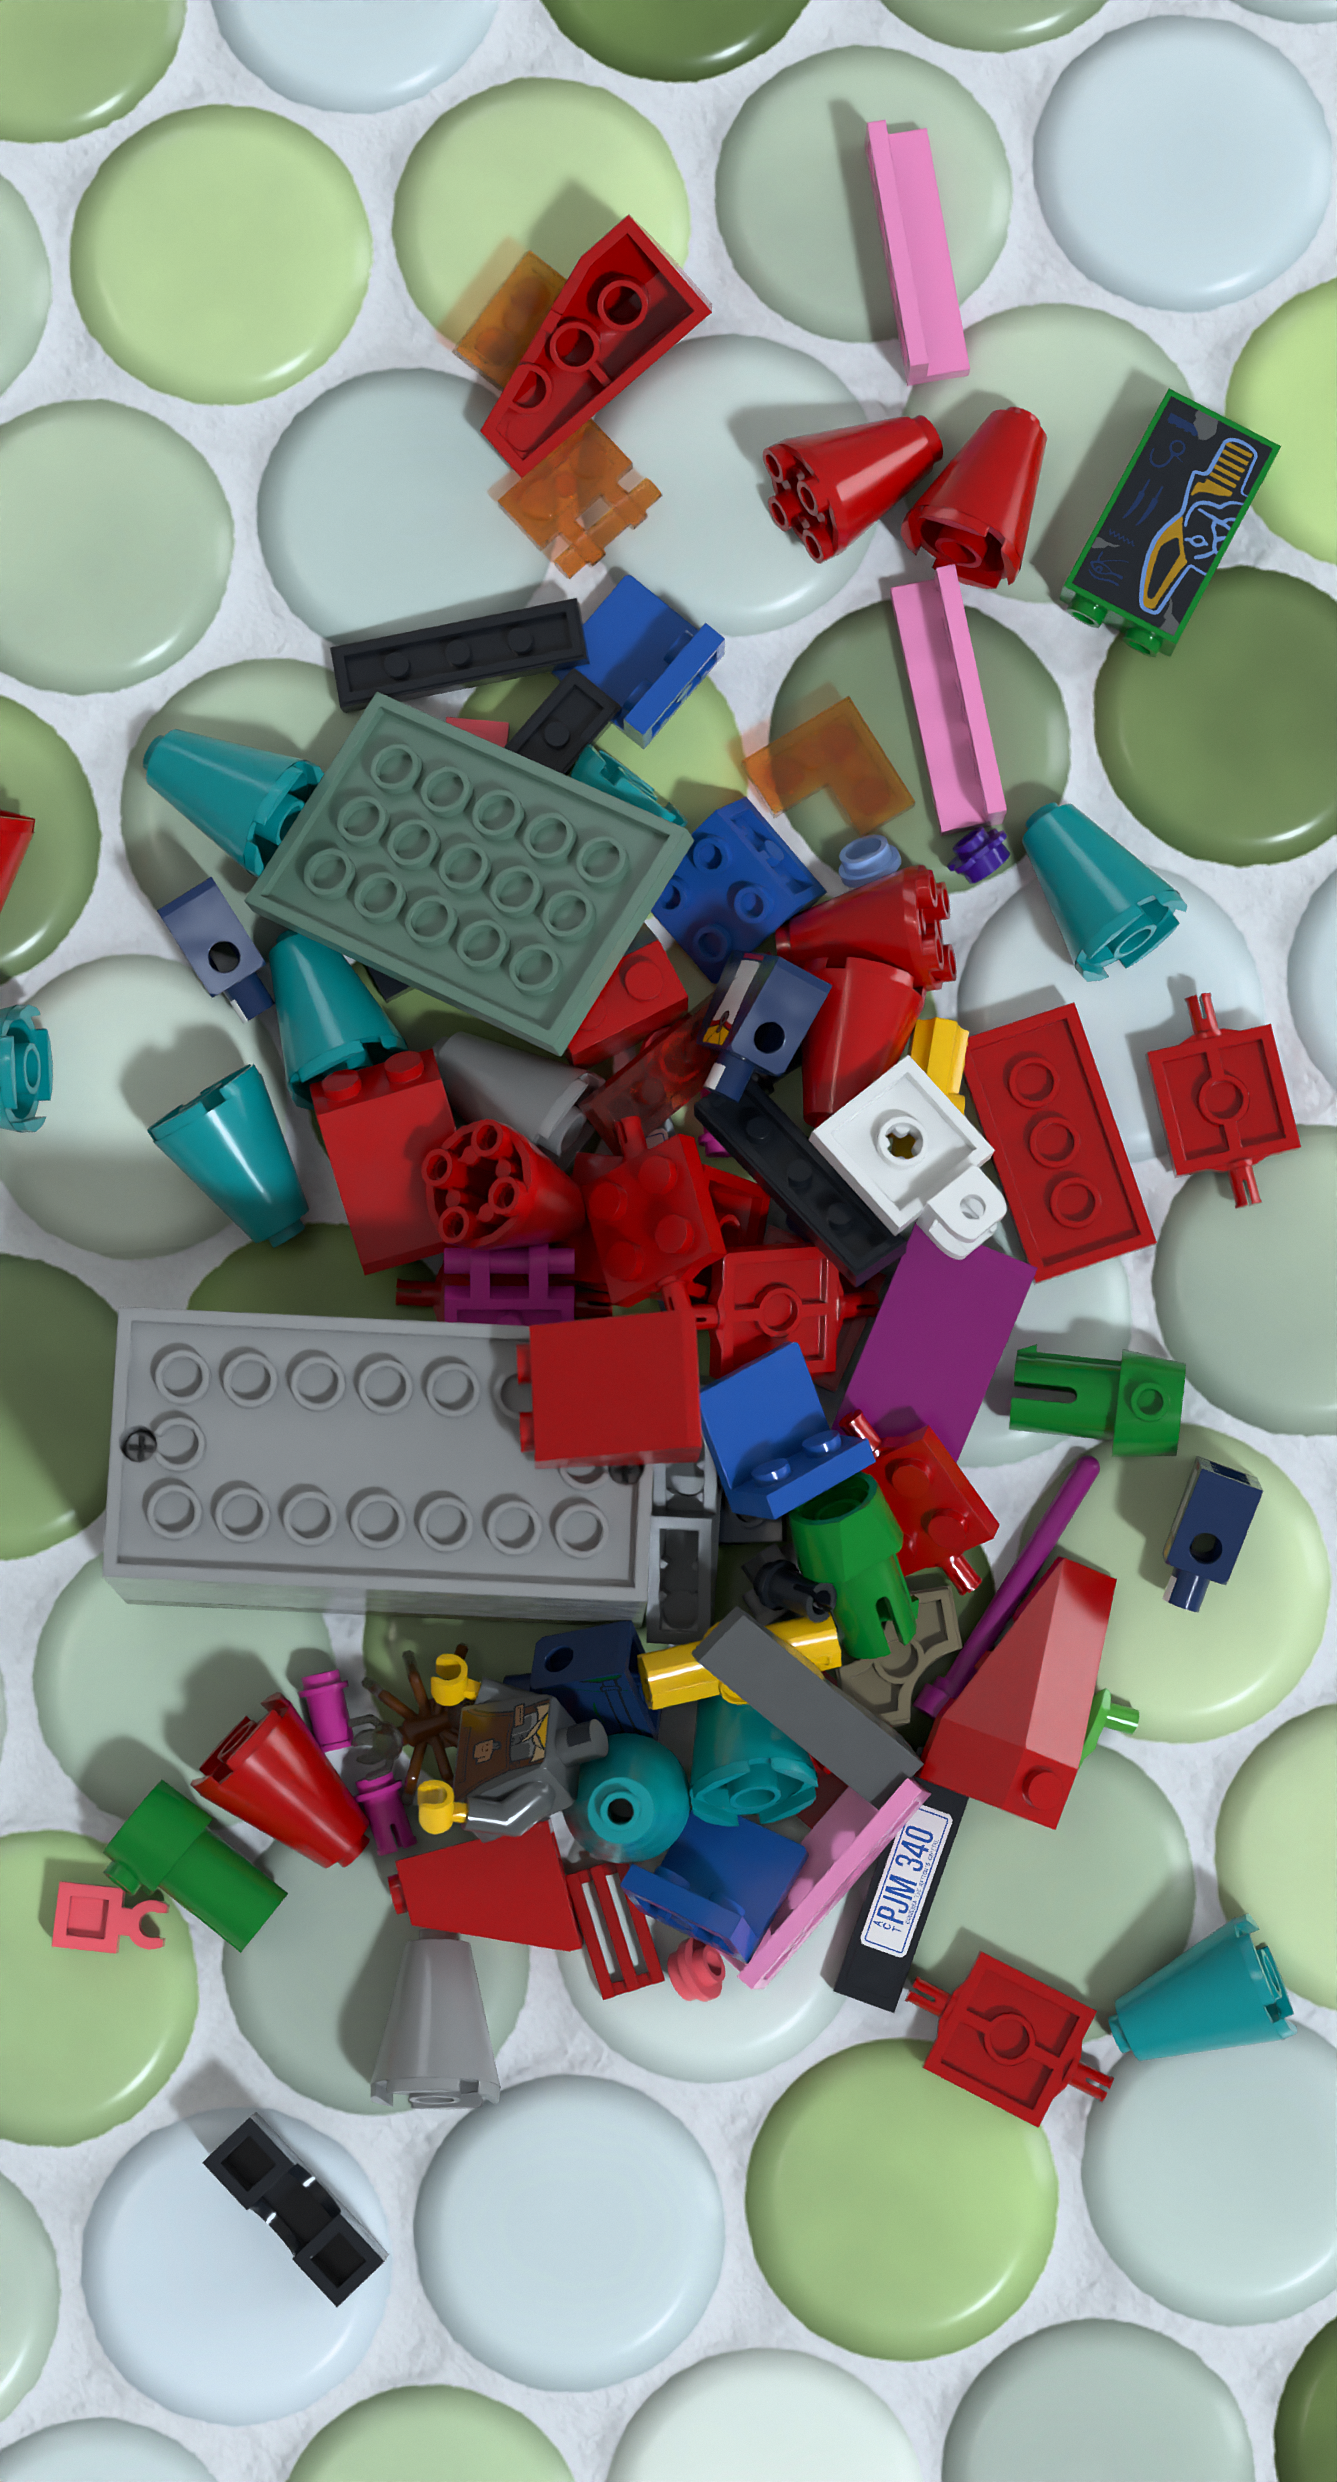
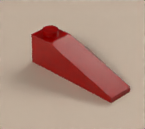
[480,214,712,478]
[914,1556,1117,1830]

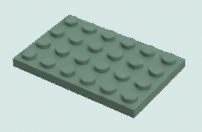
[244,692,694,1057]

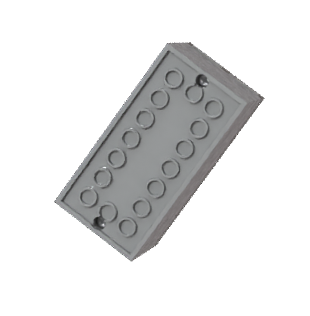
[102,1307,654,1628]

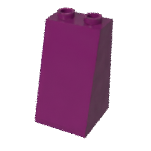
[830,1220,1038,1463]

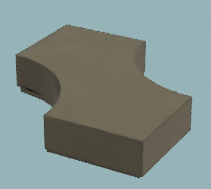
[835,1585,962,1728]

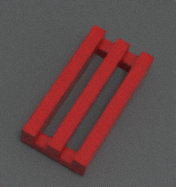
[565,1862,665,2000]

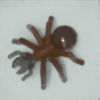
[347,1642,474,1806]

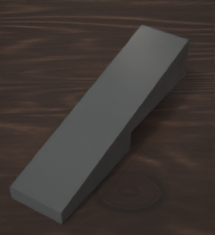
[646,1375,722,1645]
[691,1606,924,1810]

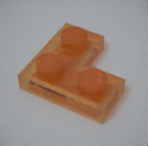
[741,696,916,838]

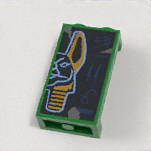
[1059,388,1281,657]

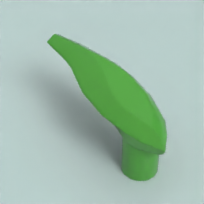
[1078,1688,1139,1770]

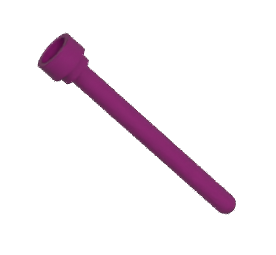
[912,1455,1100,1721]

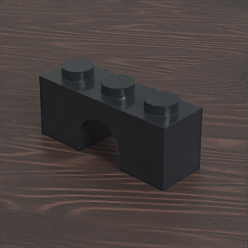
[202,2112,389,2307]

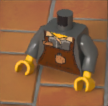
[417,1654,609,1843]

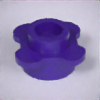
[947,827,1010,884]

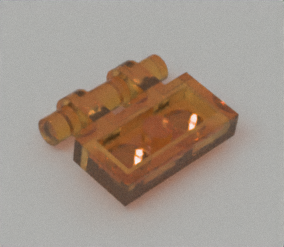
[498,418,662,580]

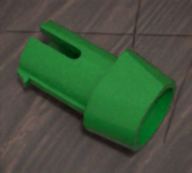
[1009,1344,1186,1457]
[787,1471,919,1659]
[103,1780,289,1953]

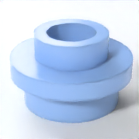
[839,835,902,888]

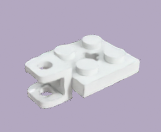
[809,1055,1007,1260]

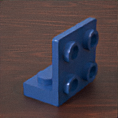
[550,575,725,750]
[651,797,827,984]
[699,1341,876,1520]
[620,1810,809,1964]

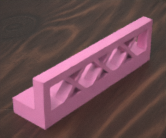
[864,120,970,386]
[890,564,1007,836]
[716,1777,932,1989]

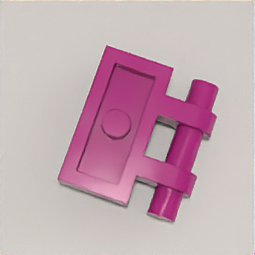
[444,1243,574,1326]

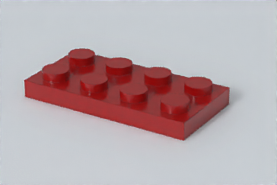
[962,1002,1157,1285]

